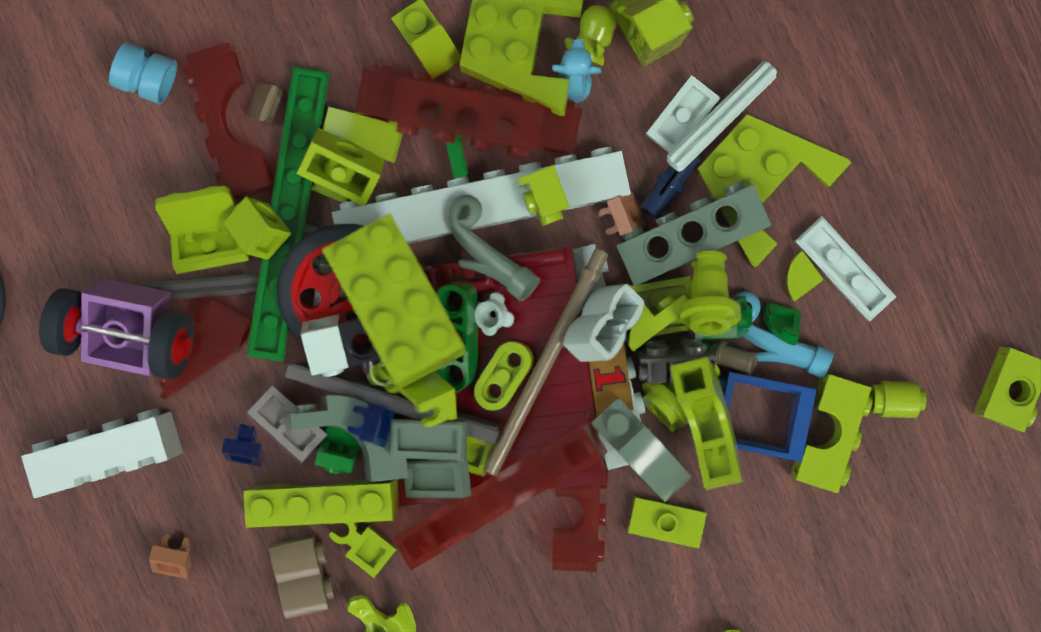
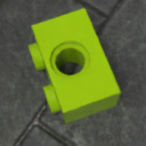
[297,128,385,206]
[973,346,1041,433]

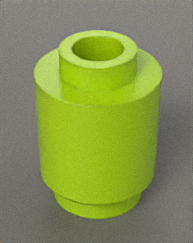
[870,381,926,418]

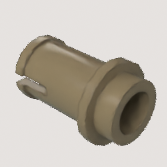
[710,341,758,376]

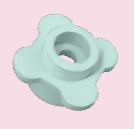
[475,292,514,336]

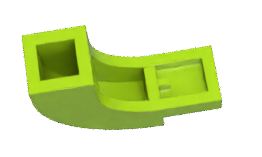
[670,357,743,490]

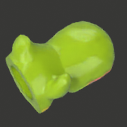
[565,5,618,66]

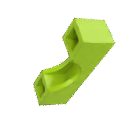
[243,479,400,528]

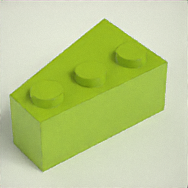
[607,0,693,67]

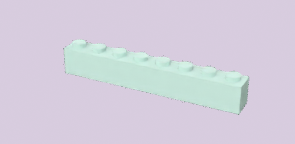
[332,147,631,244]

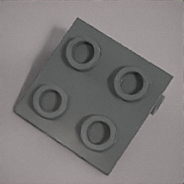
[636,334,716,384]

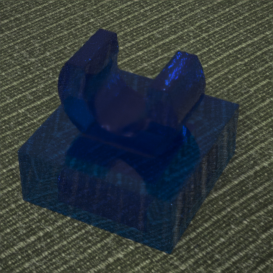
[347,403,395,448]
[221,424,264,467]

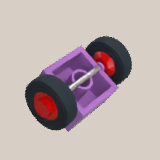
[39,278,194,379]

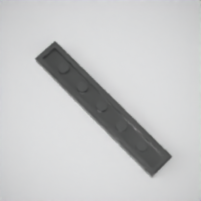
[285,361,505,444]

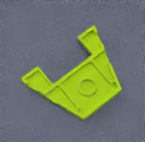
[460,0,584,116]
[696,114,852,268]

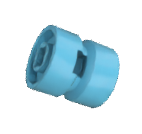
[109,41,177,105]

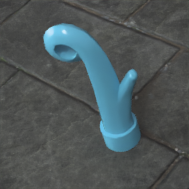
[732,291,834,379]

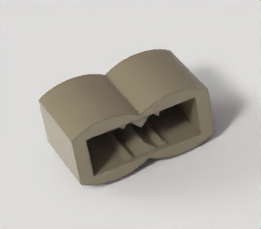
[269,534,336,619]

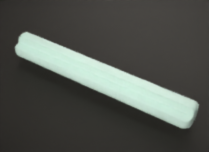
[667,61,777,172]

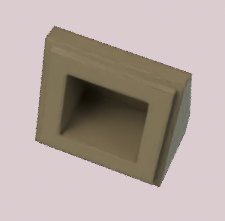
[246,82,283,125]

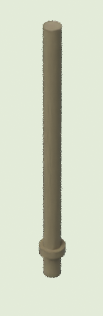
[484,248,608,476]

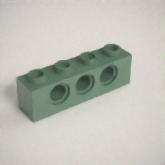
[617,181,772,286]

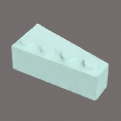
[21,408,183,498]

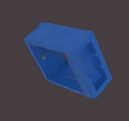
[718,370,816,462]

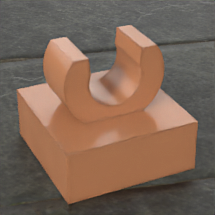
[598,192,647,236]
[149,534,192,579]

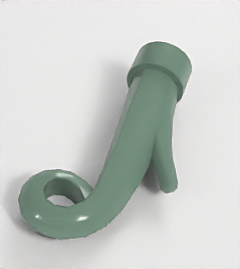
[447,195,540,301]

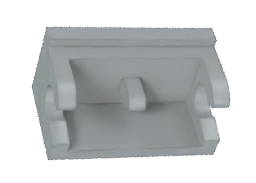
[247,385,327,465]

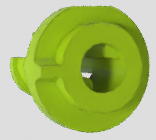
[680,250,741,335]
[642,361,721,433]

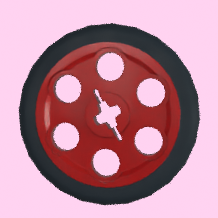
[277,224,372,346]

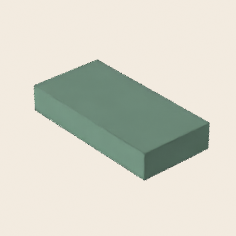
[390,419,468,461]
[404,459,471,498]

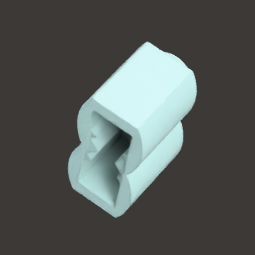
[563,284,644,362]

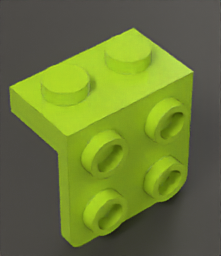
[155,186,249,274]

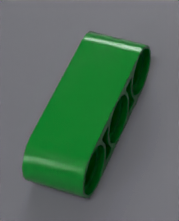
[435,280,478,393]

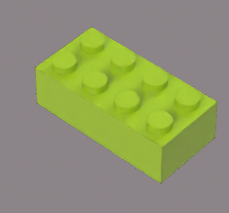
[322,213,467,390]

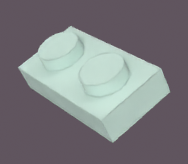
[645,75,720,153]

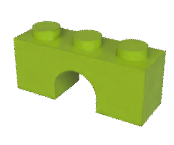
[790,374,873,493]

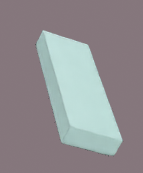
[793,216,896,321]

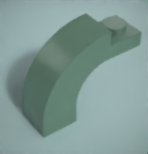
[285,395,408,482]
[591,397,692,502]

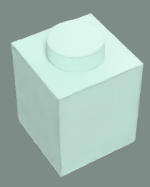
[301,314,349,377]

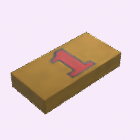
[589,342,634,416]

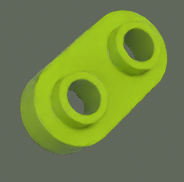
[474,341,533,411]

